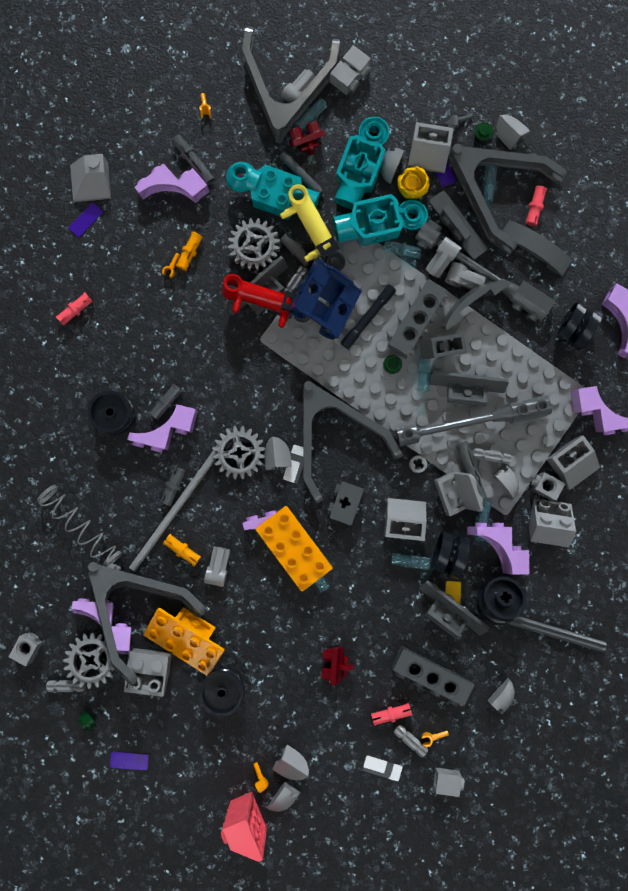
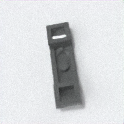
[502,220,572,277]
[441,280,511,330]

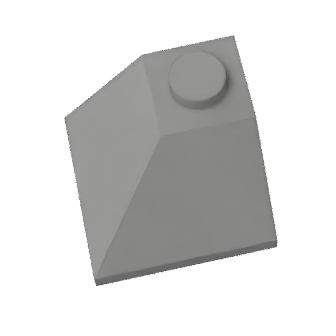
[70,154,111,202]

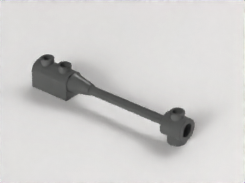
[415,220,556,322]
[395,396,552,447]

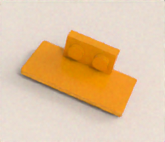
[256,506,332,591]
[143,607,224,676]

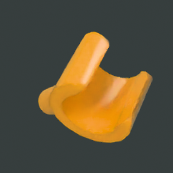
[200,93,211,119]
[162,253,180,278]
[421,731,449,747]
[253,762,268,793]

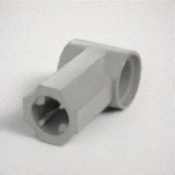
[281,69,315,103]
[426,237,461,278]
[445,262,486,290]
[204,546,230,587]

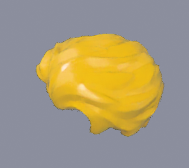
[397,166,429,199]

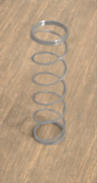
[37,485,122,567]

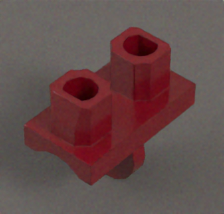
[288,121,325,156]
[321,646,354,685]

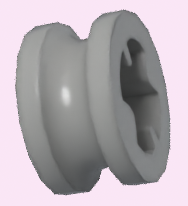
[409,456,427,473]

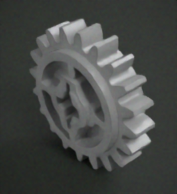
[228,218,280,271]
[212,426,265,479]
[63,633,115,689]

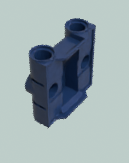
[289,259,362,340]

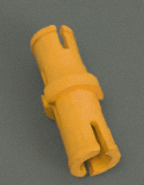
[176,232,203,271]
[163,534,201,566]

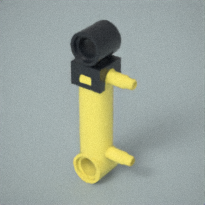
[280,184,345,271]

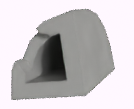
[497,115,530,150]
[380,148,404,184]
[265,436,292,470]
[492,465,519,500]
[487,678,515,714]
[272,745,309,780]
[267,781,301,812]

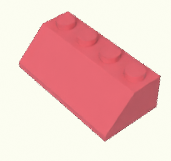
[221,792,267,862]

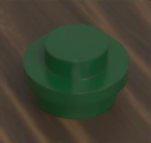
[474,123,493,142]
[383,355,402,374]
[78,712,96,731]

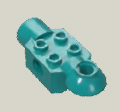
[334,116,390,210]
[226,162,320,220]
[332,194,428,246]

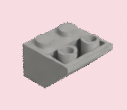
[408,122,454,173]
[546,435,600,490]
[384,498,427,541]
[529,498,576,547]
[124,648,172,697]

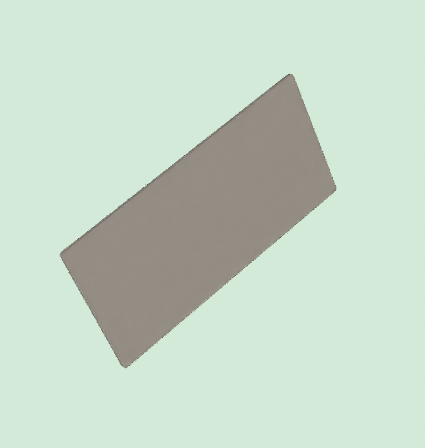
[260,237,585,515]

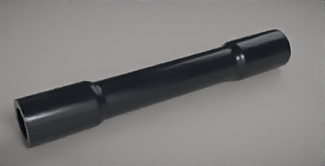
[340,284,396,350]

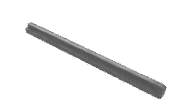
[475,605,607,652]

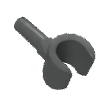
[448,114,473,130]

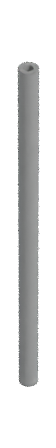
[129,444,225,572]

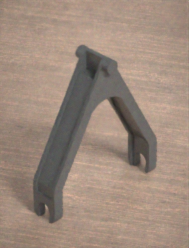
[242,27,340,143]
[447,144,567,254]
[303,381,403,504]
[88,562,206,686]

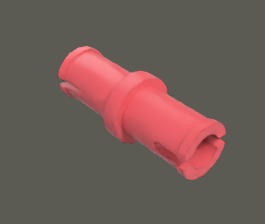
[525,186,547,226]
[56,292,93,326]
[371,703,412,726]

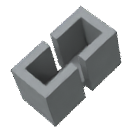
[330,45,371,95]

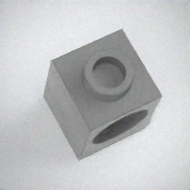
[531,472,565,501]
[9,633,43,666]
[433,768,464,797]

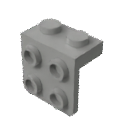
[434,472,484,516]

